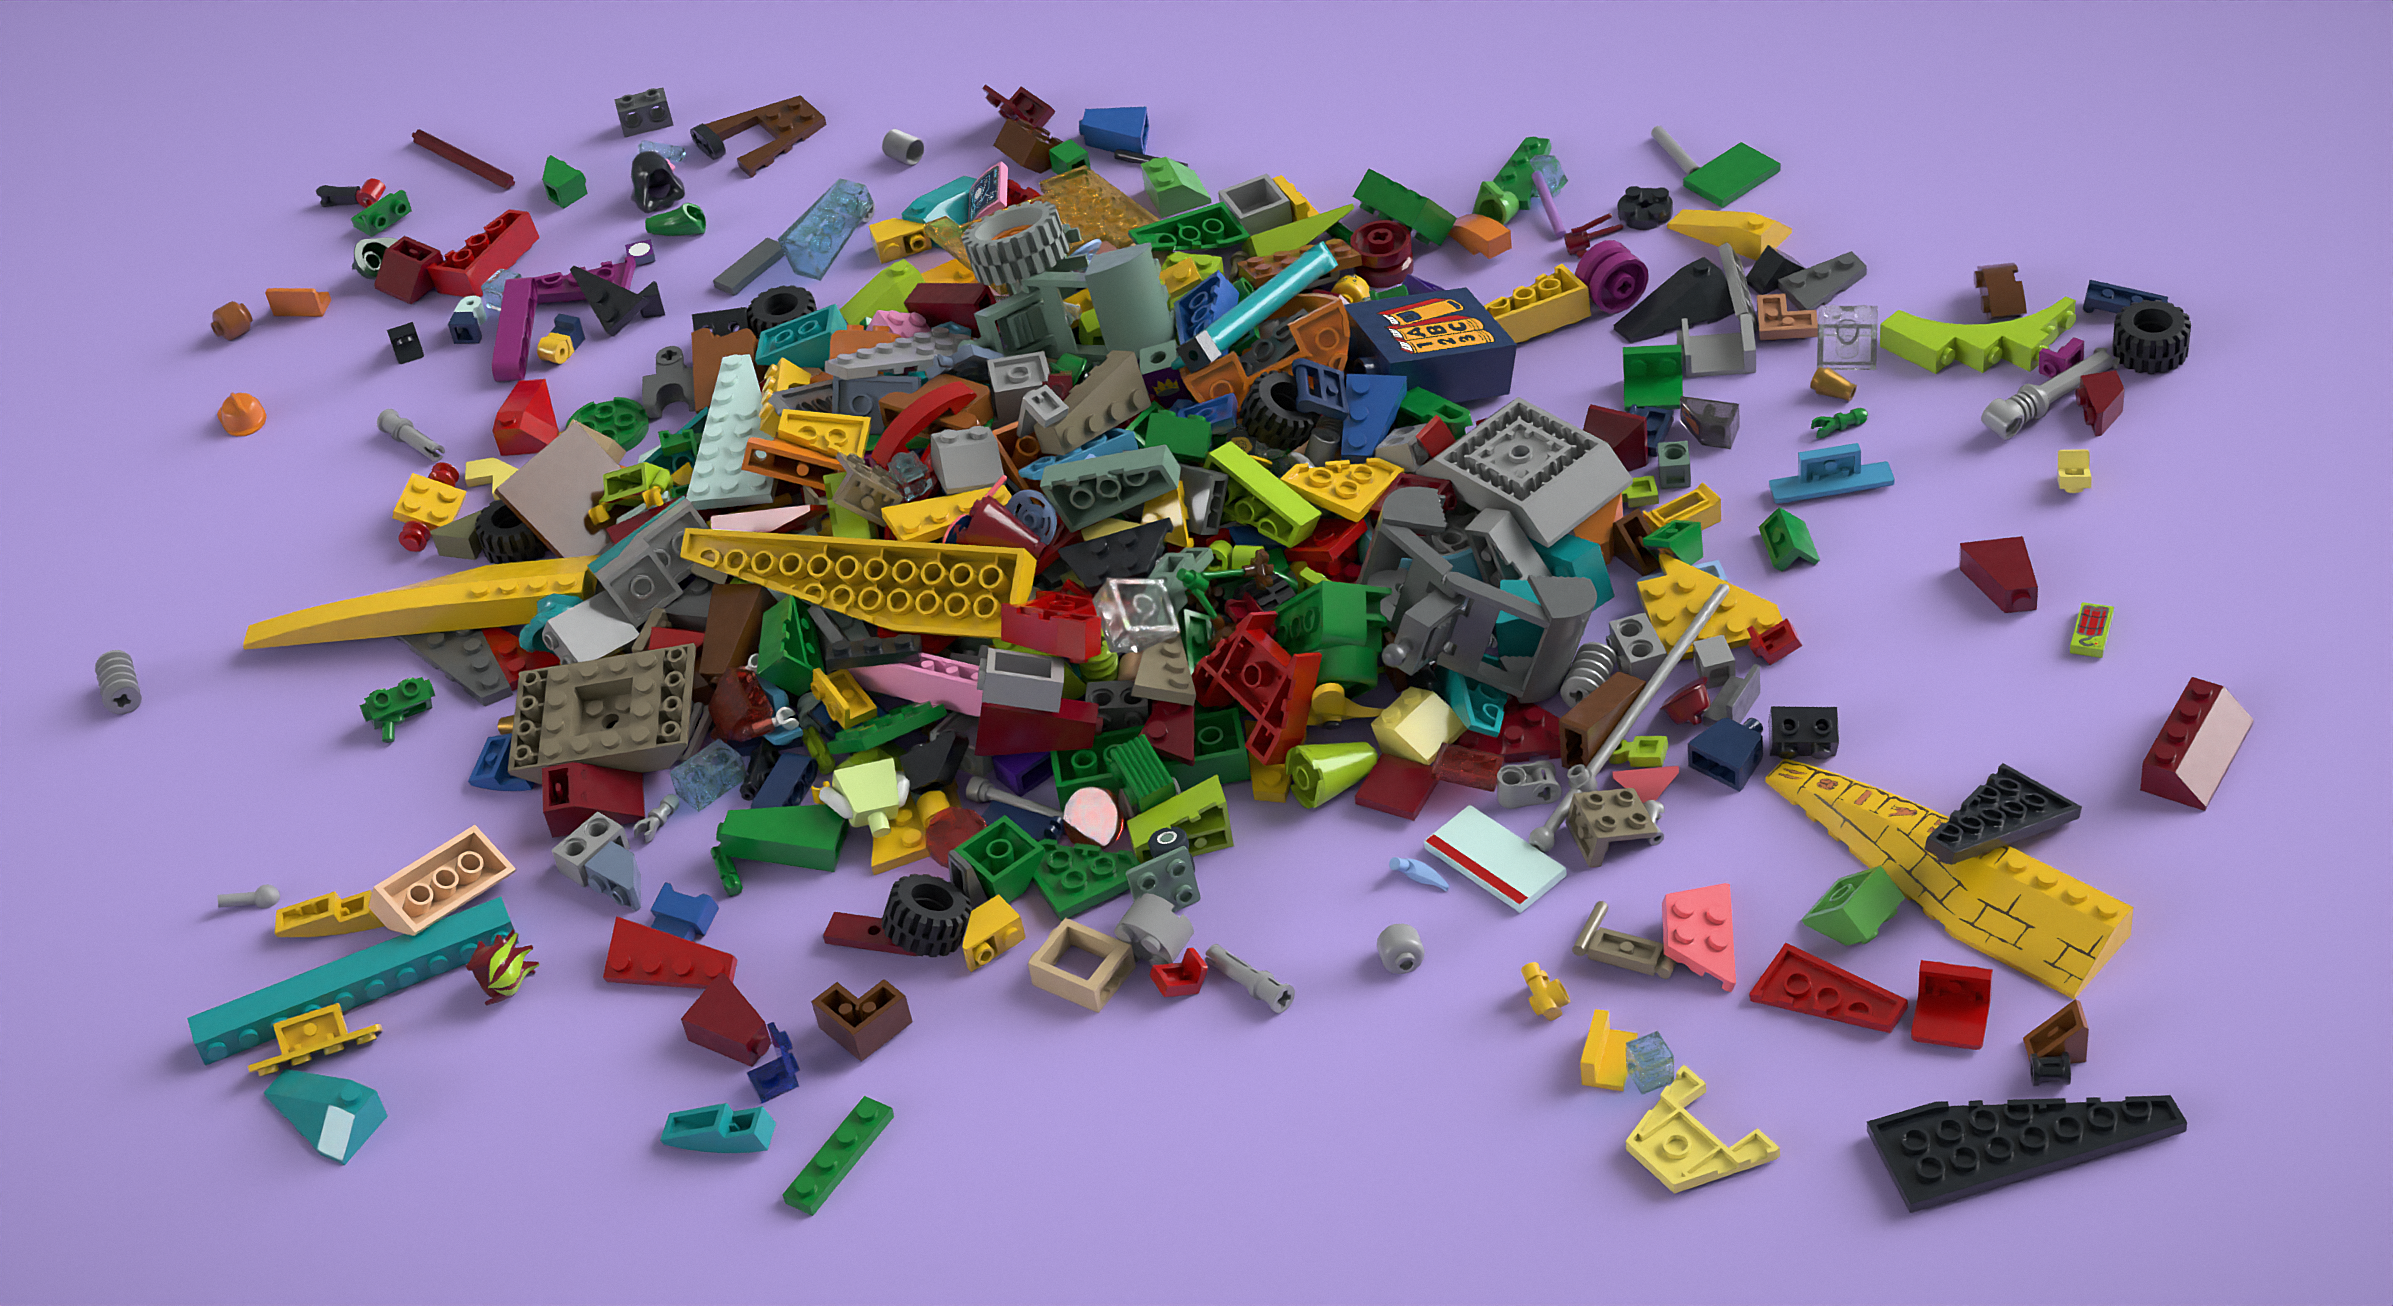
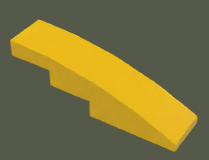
[274,890,385,937]

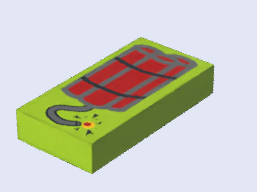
[2070,602,2114,658]

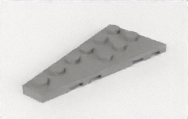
[825,327,974,380]

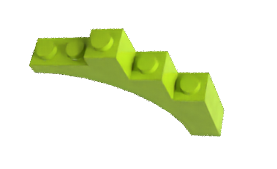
[1880,296,2076,374]

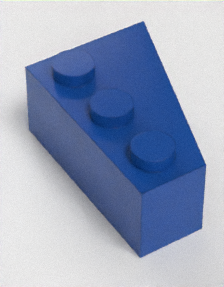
[1341,374,1407,465]

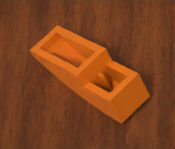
[1448,214,1512,259]

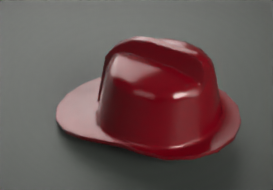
[1659,676,1711,726]

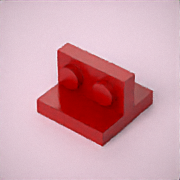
[1284,519,1368,581]

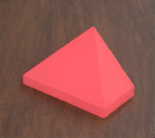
[1611,766,1679,803]

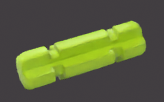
[802,726,836,775]

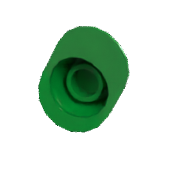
[1048,352,1087,387]

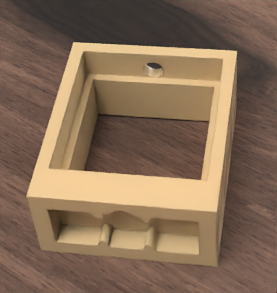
[1028,918,1136,1013]

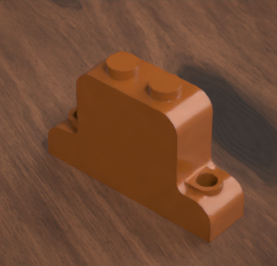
[691,328,769,414]
[878,374,994,439]

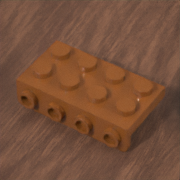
[1237,239,1362,289]

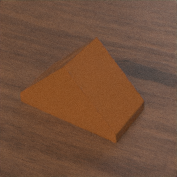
[2023,999,2089,1064]

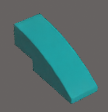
[660,1103,776,1153]

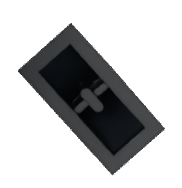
[1745,245,1806,295]

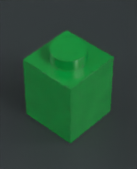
[1049,139,1091,184]

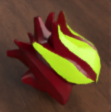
[466,929,540,1006]

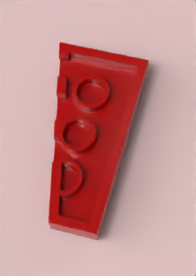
[603,916,738,989]
[1749,942,1908,1033]

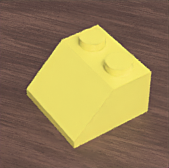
[1371,686,1467,766]

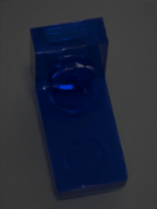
[746,1022,800,1104]

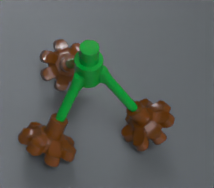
[1176,549,1274,649]

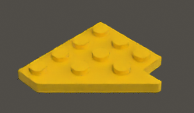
[1637,553,1783,661]

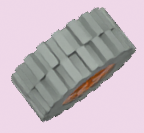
[962,201,1070,285]

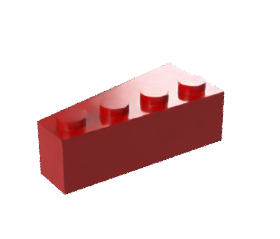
[427,209,540,297]

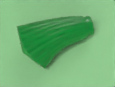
[645,202,706,236]

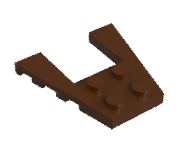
[705,95,827,178]

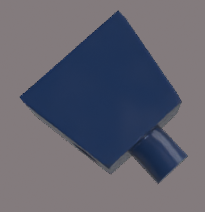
[1688,718,1763,792]

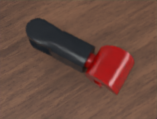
[316,178,386,208]

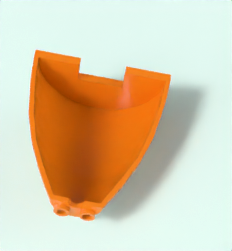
[1180,293,1350,426]

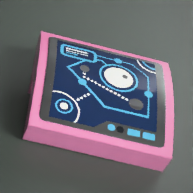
[968,161,1008,229]

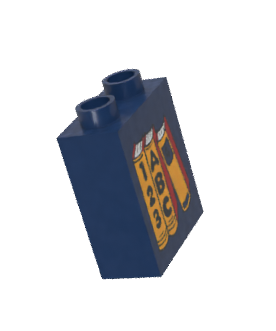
[1344,287,1517,403]

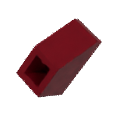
[2075,370,2125,436]

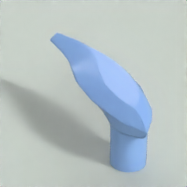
[1389,857,1449,891]

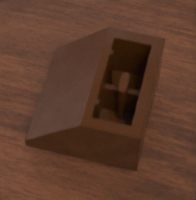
[993,118,1063,174]

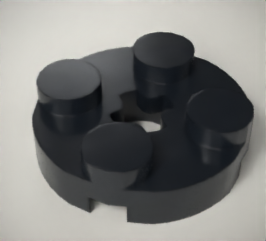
[1617,186,1673,230]

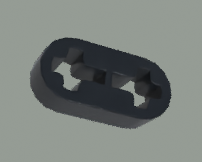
[690,123,726,160]

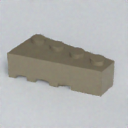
[1033,350,1152,455]

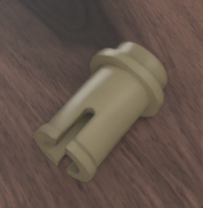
[1229,251,1250,284]

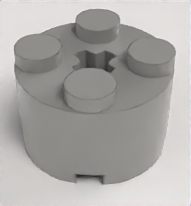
[1114,893,1194,966]

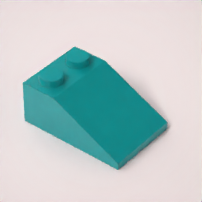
[755,303,847,368]

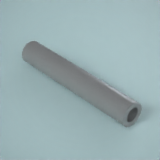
[1651,126,1700,175]

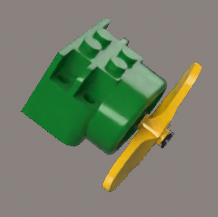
[1271,580,1392,729]

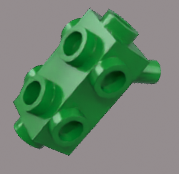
[359,677,435,743]

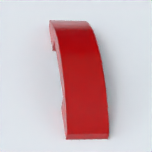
[871,381,977,472]

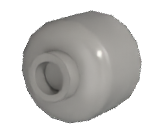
[1377,924,1425,974]

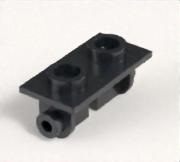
[740,737,781,801]

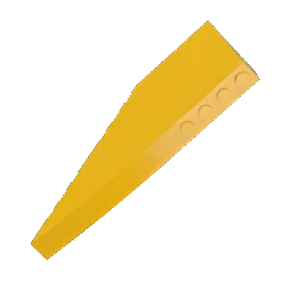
[680,528,1037,639]
[243,555,600,650]

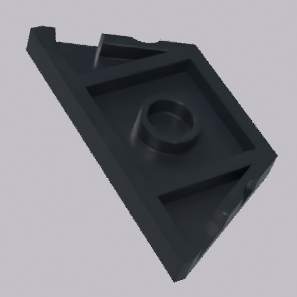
[1058,517,1174,595]

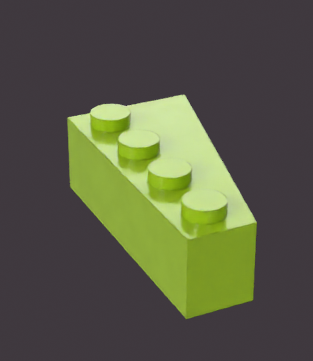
[1203,441,1322,548]

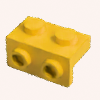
[811,668,877,730]

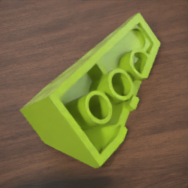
[839,259,926,325]

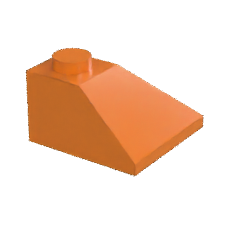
[1567,492,1623,565]

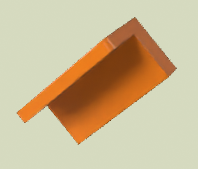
[265,288,331,317]

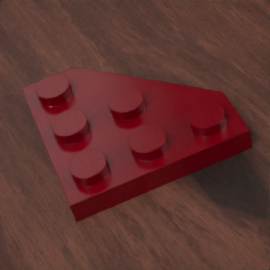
[1446,693,1561,766]

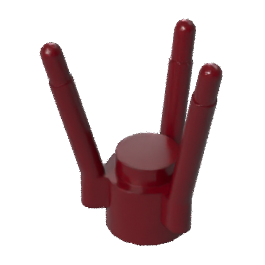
[1564,213,1624,259]

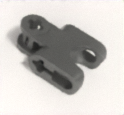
[642,346,695,419]

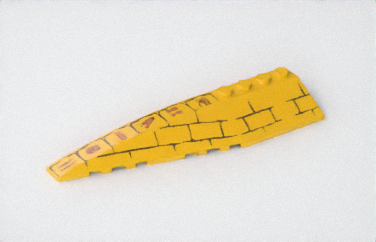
[1765,759,2134,1000]

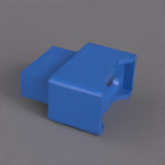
[650,882,719,941]

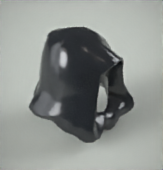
[631,151,685,213]

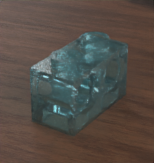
[669,738,747,812]

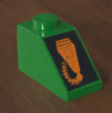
[1643,520,1704,566]

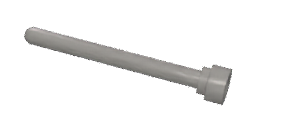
[966,775,1106,838]

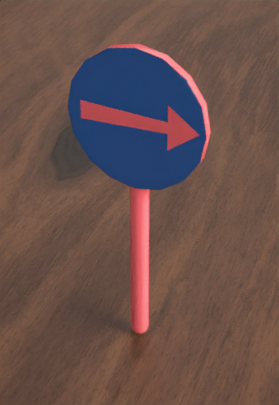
[942,475,1007,544]

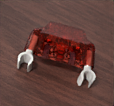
[708,653,799,744]

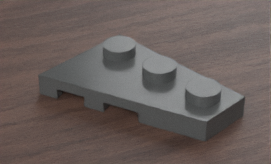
[1778,251,1867,311]

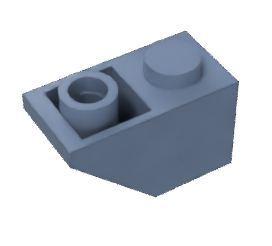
[584,841,641,912]

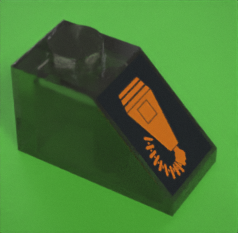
[1680,396,1740,449]

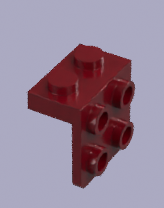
[982,84,1056,129]

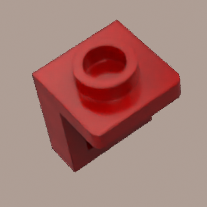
[1747,618,1803,665]
[1149,948,1208,997]

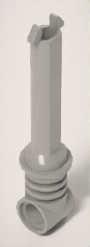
[1981,348,2120,440]
[1304,415,1344,467]

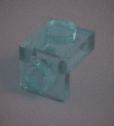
[1529,155,1568,198]

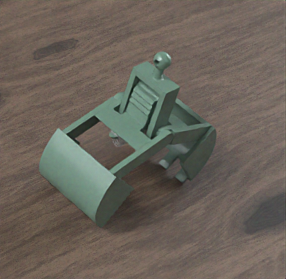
[957,224,1178,361]

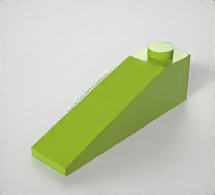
[1241,203,1354,258]

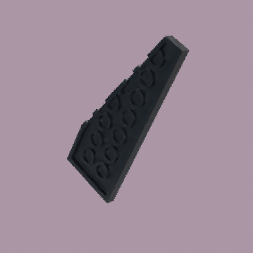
[1867,1095,2187,1213]

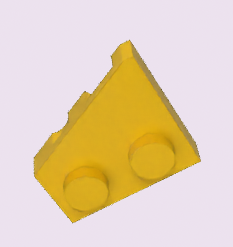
[1141,480,1194,548]

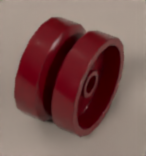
[1351,220,1414,288]

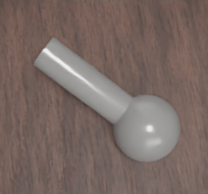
[217,885,280,908]

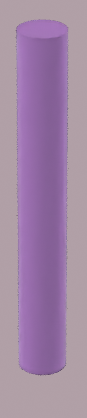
[1531,171,1566,238]

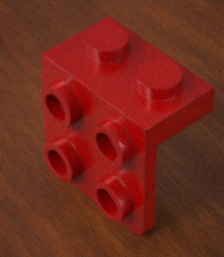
[1911,960,1993,1050]

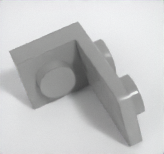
[1017,385,1069,438]

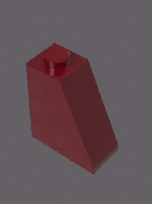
[1959,536,2038,613]
[681,972,772,1067]

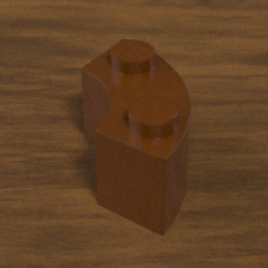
[1974,263,2027,320]

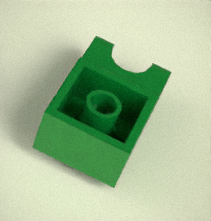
[1394,386,1473,441]

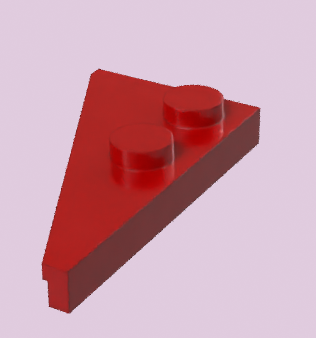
[480,627,560,691]

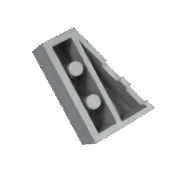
[1464,508,1553,589]

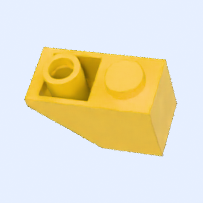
[868,218,932,264]
[962,894,1026,972]

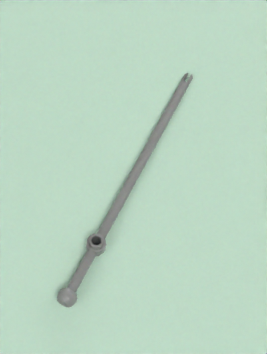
[1529,584,1730,853]

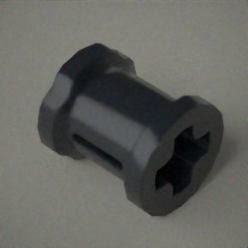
[2030,1052,2071,1086]

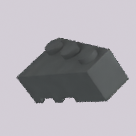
[665,577,717,631]

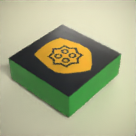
[1225,430,1256,456]

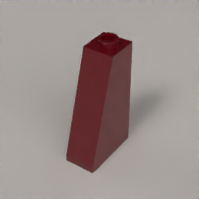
[904,283,1000,339]
[974,698,1103,756]

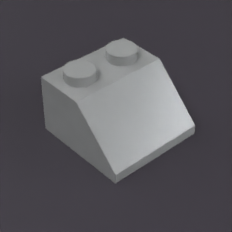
[931,426,1005,494]

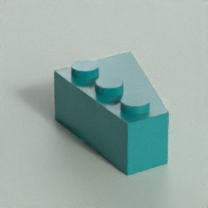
[1526,534,1615,612]

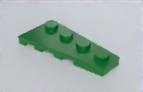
[1489,136,1552,210]

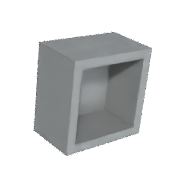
[1218,173,1293,244]

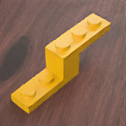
[1063,257,1203,329]

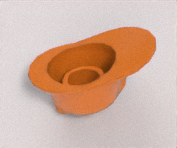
[217,392,267,436]

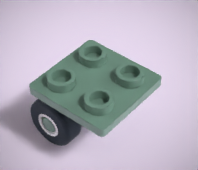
[1126,827,1201,912]

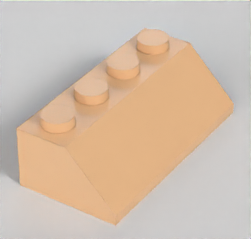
[368,825,516,936]

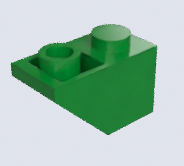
[542,155,588,209]

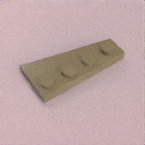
[1131,629,1196,706]

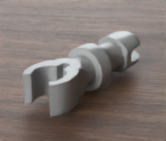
[634,794,679,844]

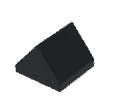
[638,281,665,318]

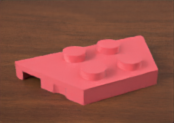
[1662,883,1736,992]

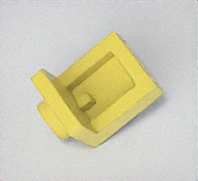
[2057,449,2092,493]

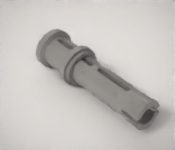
[377,409,445,462]
[1205,944,1295,1013]

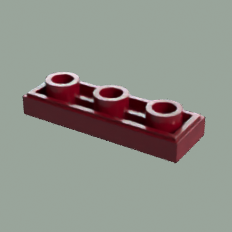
[823,912,918,957]

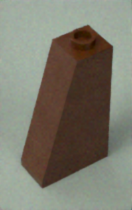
[699,583,778,693]
[1559,671,1646,769]

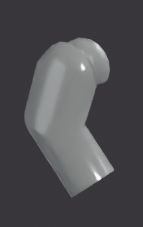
[1643,799,1665,845]

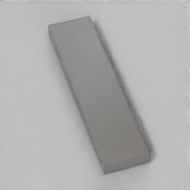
[1718,242,1759,332]

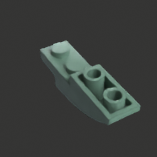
[1130,547,1214,636]

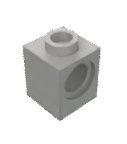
[1693,635,1735,690]

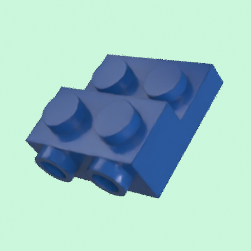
[1177,392,1238,447]

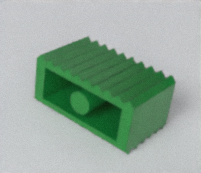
[1108,734,1176,813]

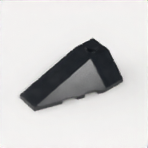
[1614,257,1735,343]

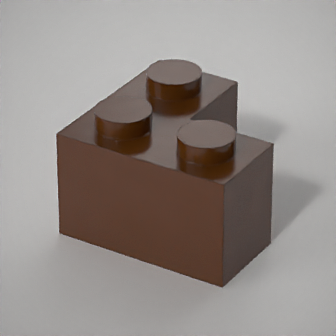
[811,979,913,1062]

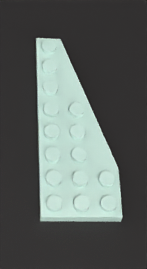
[686,354,779,510]

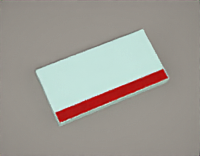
[1424,805,1567,914]

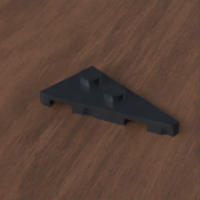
[570,266,649,337]

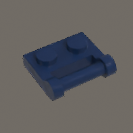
[1291,358,1349,421]

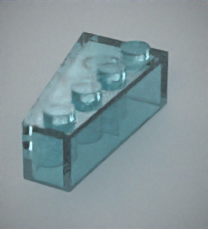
[777,178,874,281]

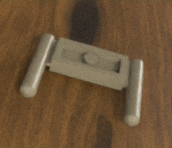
[1572,901,1677,979]

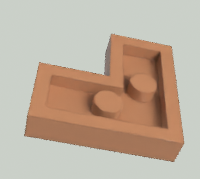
[1757,294,1818,340]

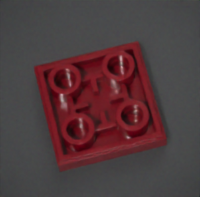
[1354,753,1442,821]

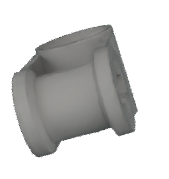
[1497,761,1562,809]

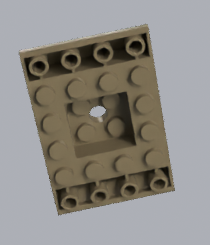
[508,643,696,785]

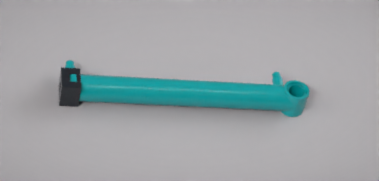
[1171,241,1338,374]

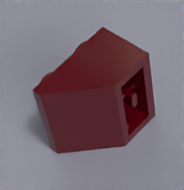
[374,235,444,304]

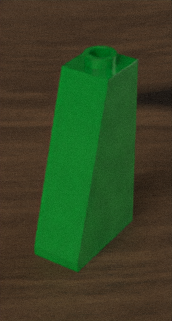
[716,804,850,872]

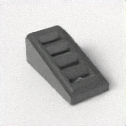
[948,849,988,915]

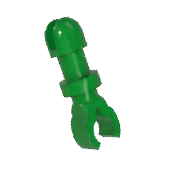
[1811,408,1868,438]

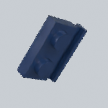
[1629,404,1674,457]

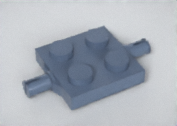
[926,344,1004,382]

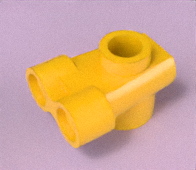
[1521,962,1571,1021]

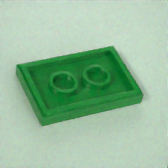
[1683,142,1781,208]

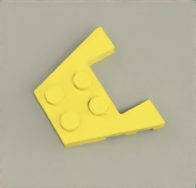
[1626,1065,1780,1194]

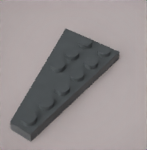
[393,628,513,706]

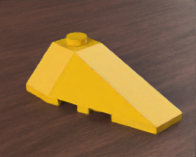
[1667,209,1792,261]

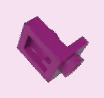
[2038,337,2084,378]

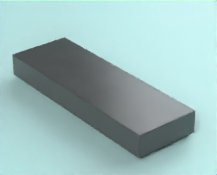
[713,237,788,296]

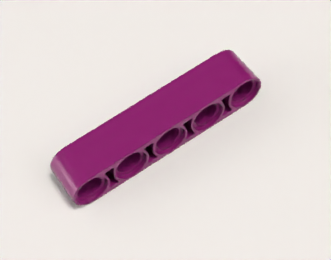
[492,277,538,382]

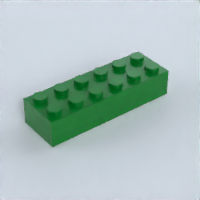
[1050,708,1251,813]

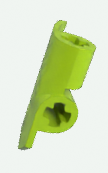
[1203,540,1265,577]

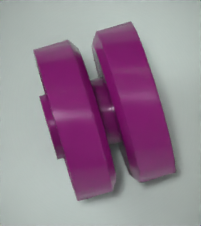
[1575,240,1649,314]

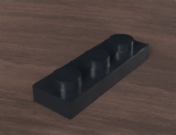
[825,634,923,670]

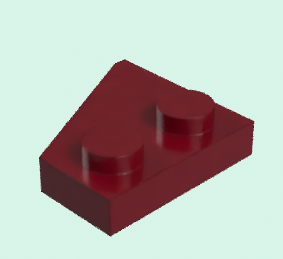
[1138,700,1195,767]

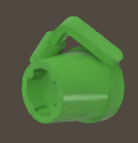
[1472,181,1519,226]

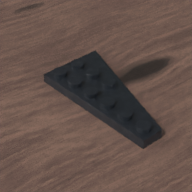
[1924,763,2082,865]

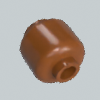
[210,301,253,341]

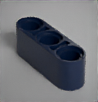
[750,752,818,809]

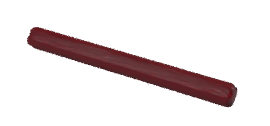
[412,129,515,189]

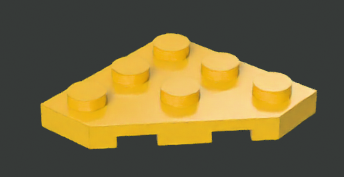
[1280,458,1404,523]

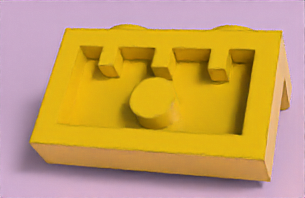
[1272,175,1319,222]

